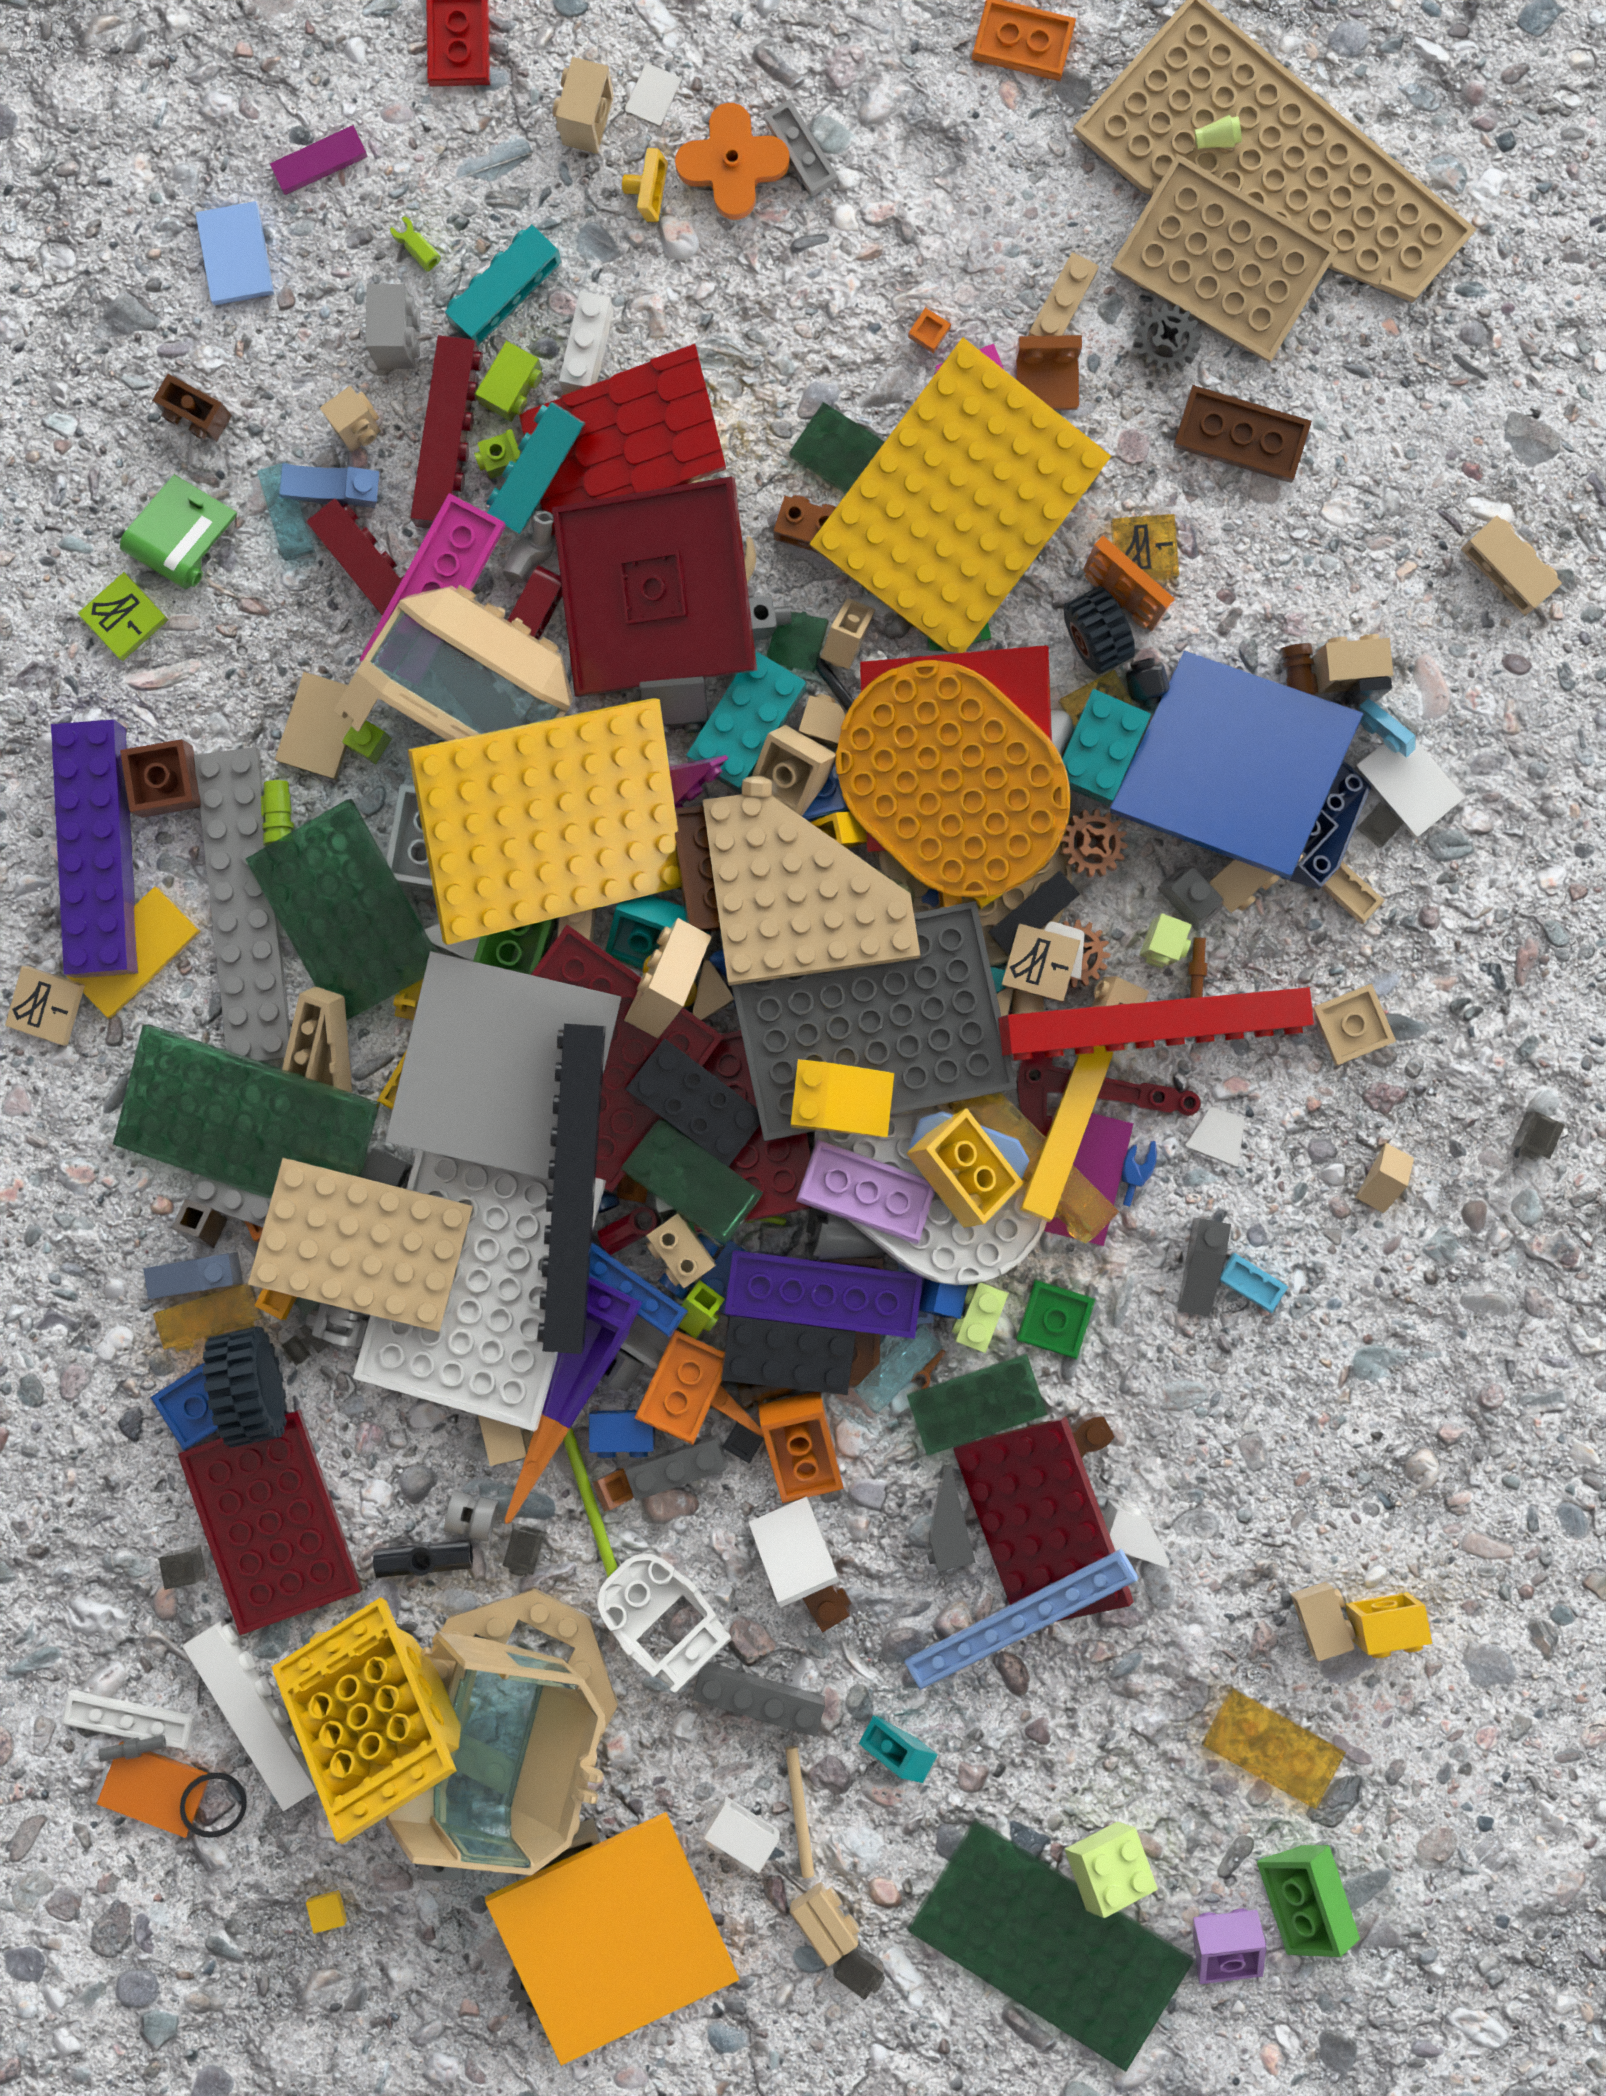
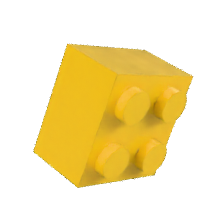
[1345,1592,1433,1658]

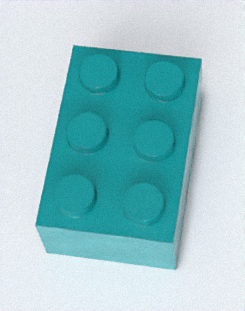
[1062,689,1151,806]

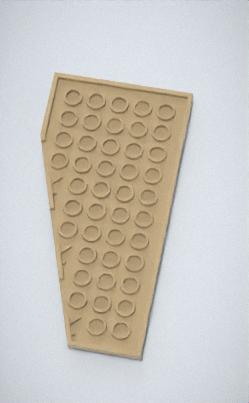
[1072,0,1477,303]

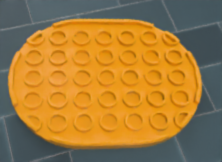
[835,660,1070,898]

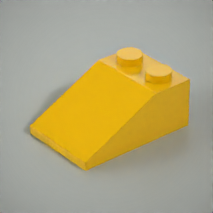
[791,1059,894,1138]

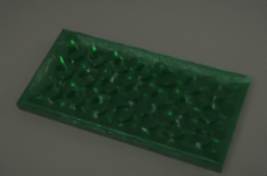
[113,1024,380,1198]
[907,1817,1194,2072]

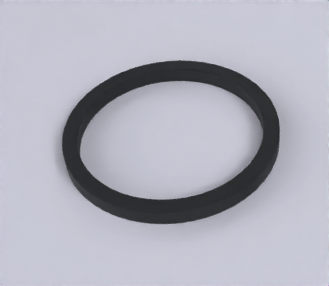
[180,1773,247,1838]

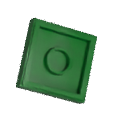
[1016,1279,1096,1359]

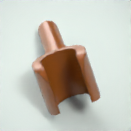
[911,1347,946,1389]

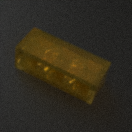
[153,1283,263,1353]

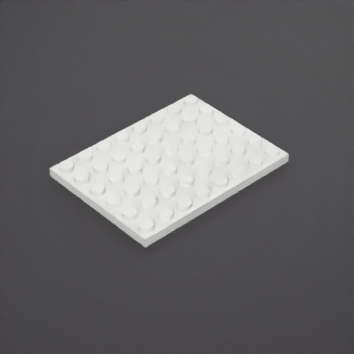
[353,1150,606,1431]

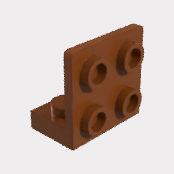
[1016,335,1082,410]

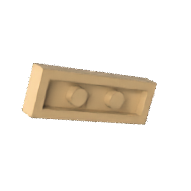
[1028,252,1099,336]

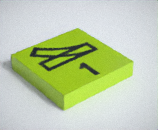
[78,572,169,661]

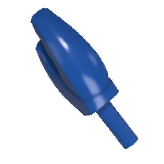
[1121,1141,1157,1207]

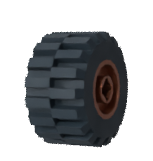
[1064,586,1135,675]

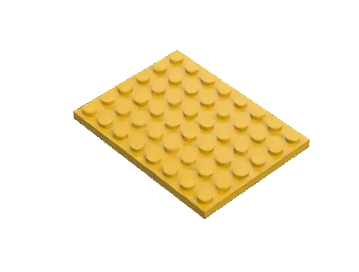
[809,337,1112,653]
[408,698,681,945]

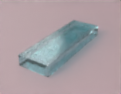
[257,462,315,561]
[854,1324,943,1414]

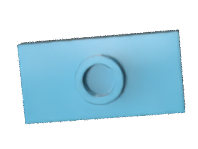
[1219,1252,1288,1313]

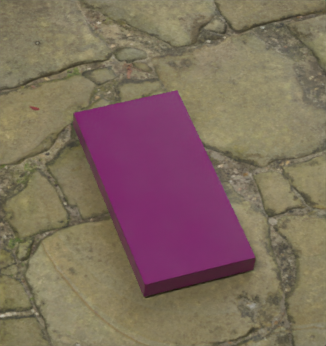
[1044,1113,1134,1246]

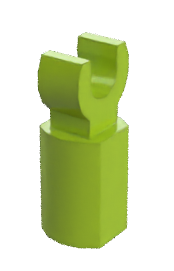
[390,216,441,272]

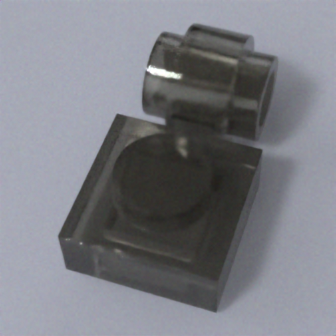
[281,1324,333,1366]

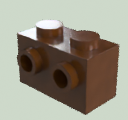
[152,373,232,442]
[802,1584,852,1633]

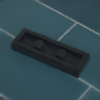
[988,870,1080,956]

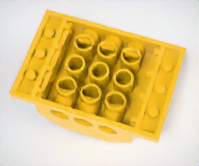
[271,1597,461,1844]

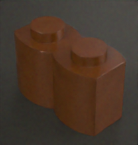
[1070,1412,1115,1458]

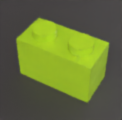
[475,340,543,422]

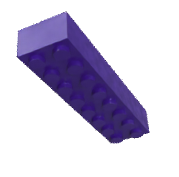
[51,719,138,978]

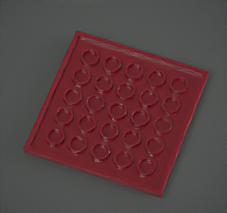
[530,924,723,1192]

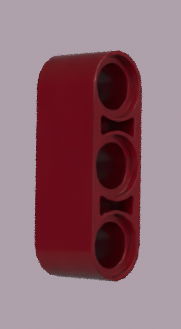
[507,565,563,640]

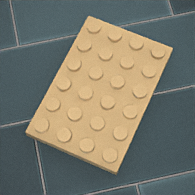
[1110,153,1338,364]
[248,1158,473,1332]

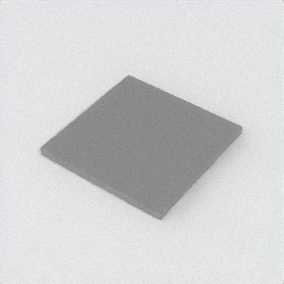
[385,951,621,1179]

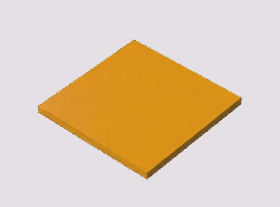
[485,1812,740,2066]

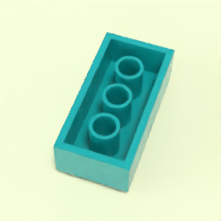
[686,650,807,794]

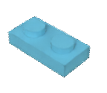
[1359,698,1416,758]

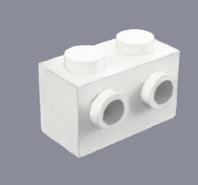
[704,1796,780,1873]

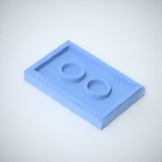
[195,201,275,306]

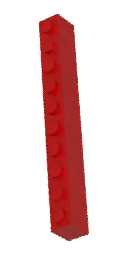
[998,987,1314,1061]

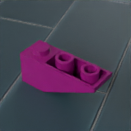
[669,755,729,808]

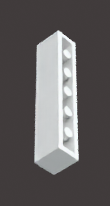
[182,1619,317,1811]

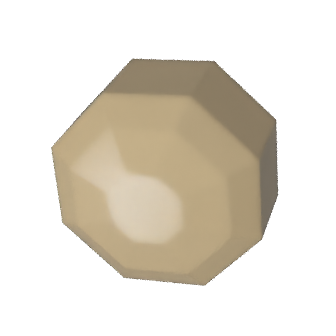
[742,776,772,798]

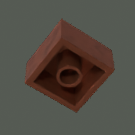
[120,739,201,818]

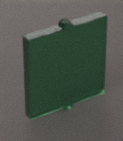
[766,611,829,673]

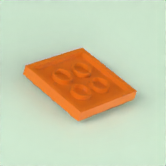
[1083,535,1175,631]

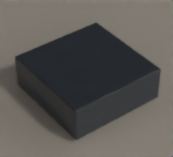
[722,1422,764,1463]

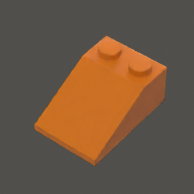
[758,1392,844,1503]

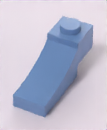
[279,463,379,509]

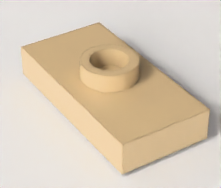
[1321,861,1385,924]

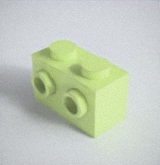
[1139,913,1192,968]
[951,1282,1009,1353]

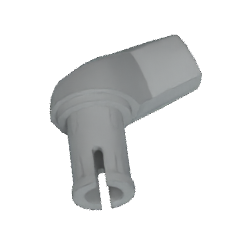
[503,511,556,583]

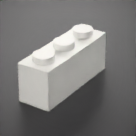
[559,291,614,394]

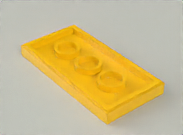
[66,886,201,1019]

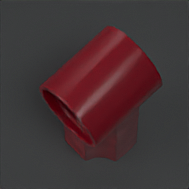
[597,1206,661,1255]

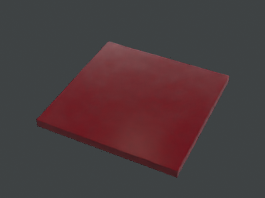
[552,476,757,697]

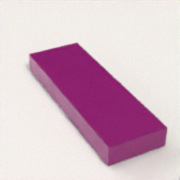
[270,125,368,195]

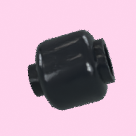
[1125,657,1170,706]

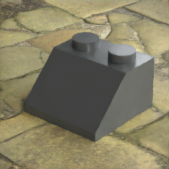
[639,677,709,736]

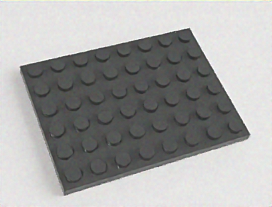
[732,901,1017,1142]

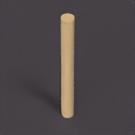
[785,1746,814,1878]

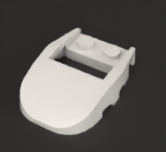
[598,1554,731,1693]

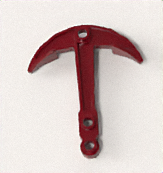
[1016,1007,1201,1147]

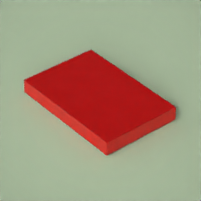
[426,0,491,87]

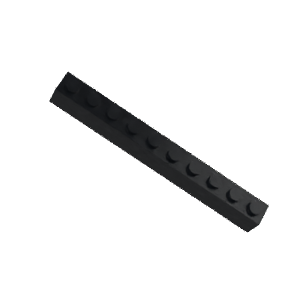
[537,1023,606,1354]

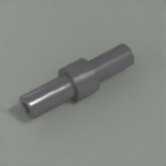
[98,1735,166,1762]

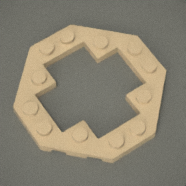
[428,1588,618,1793]

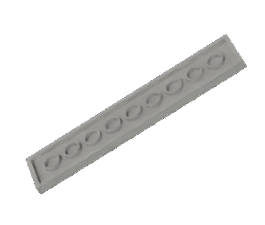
[194,747,291,1065]

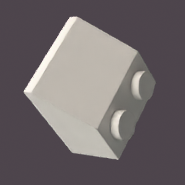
[1103,1498,1170,1568]

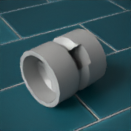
[444,1490,499,1542]

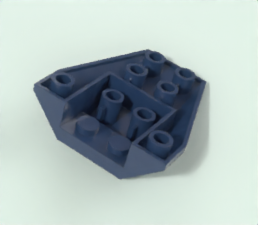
[1280,760,1371,890]

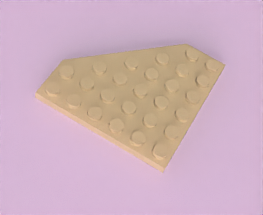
[703,794,920,985]

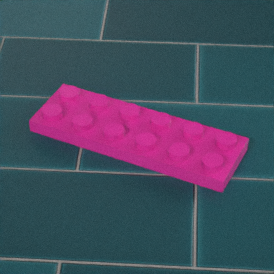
[359,493,506,692]

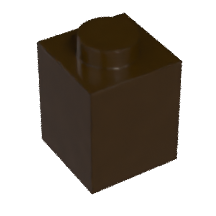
[171,1199,227,1249]

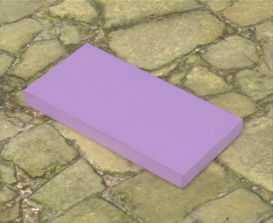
[796,1139,935,1245]

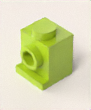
[474,429,521,479]

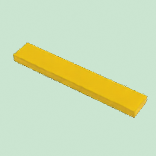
[1020,1046,1114,1222]

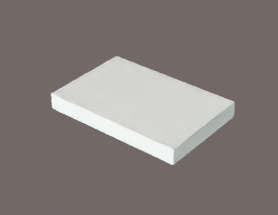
[1354,726,1465,839]
[749,1496,840,1608]

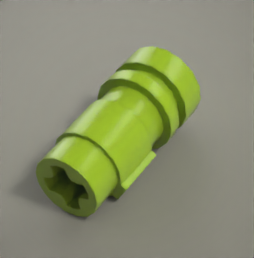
[261,780,295,848]

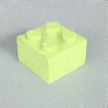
[1064,1821,1158,1918]

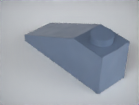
[143,1252,243,1300]

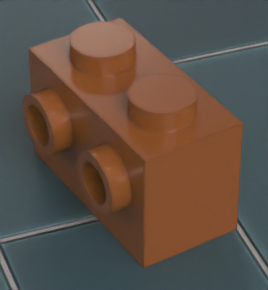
[773,495,836,554]

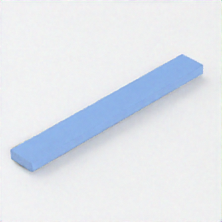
[904,1548,1139,1690]

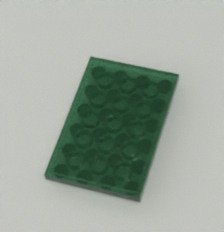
[245,799,437,1021]

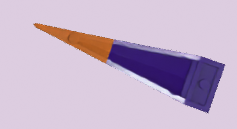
[505,1275,643,1524]

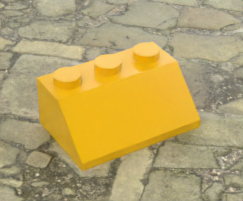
[906,1108,1023,1228]

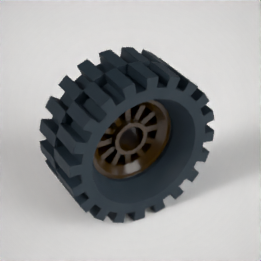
[203,1326,287,1448]

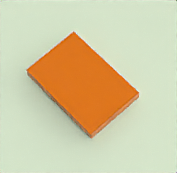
[971,0,1076,81]
[634,1330,724,1445]
[96,1741,209,1838]

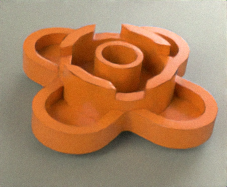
[675,103,790,220]

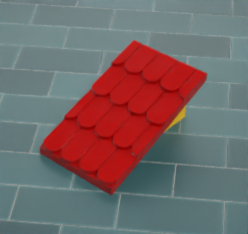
[519,343,726,536]

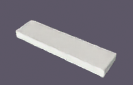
[61,1690,195,1751]

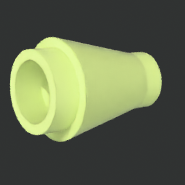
[1194,115,1242,149]

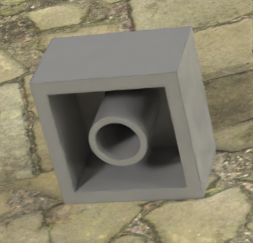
[365,284,421,369]

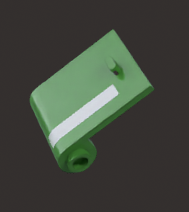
[120,474,237,589]

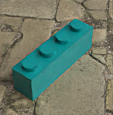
[445,224,562,347]
[486,402,585,534]

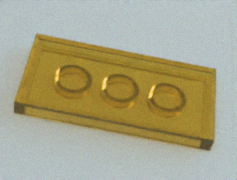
[1201,1687,1346,1809]

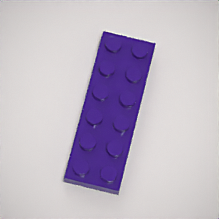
[725,1250,923,1339]

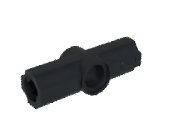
[373,1540,474,1578]

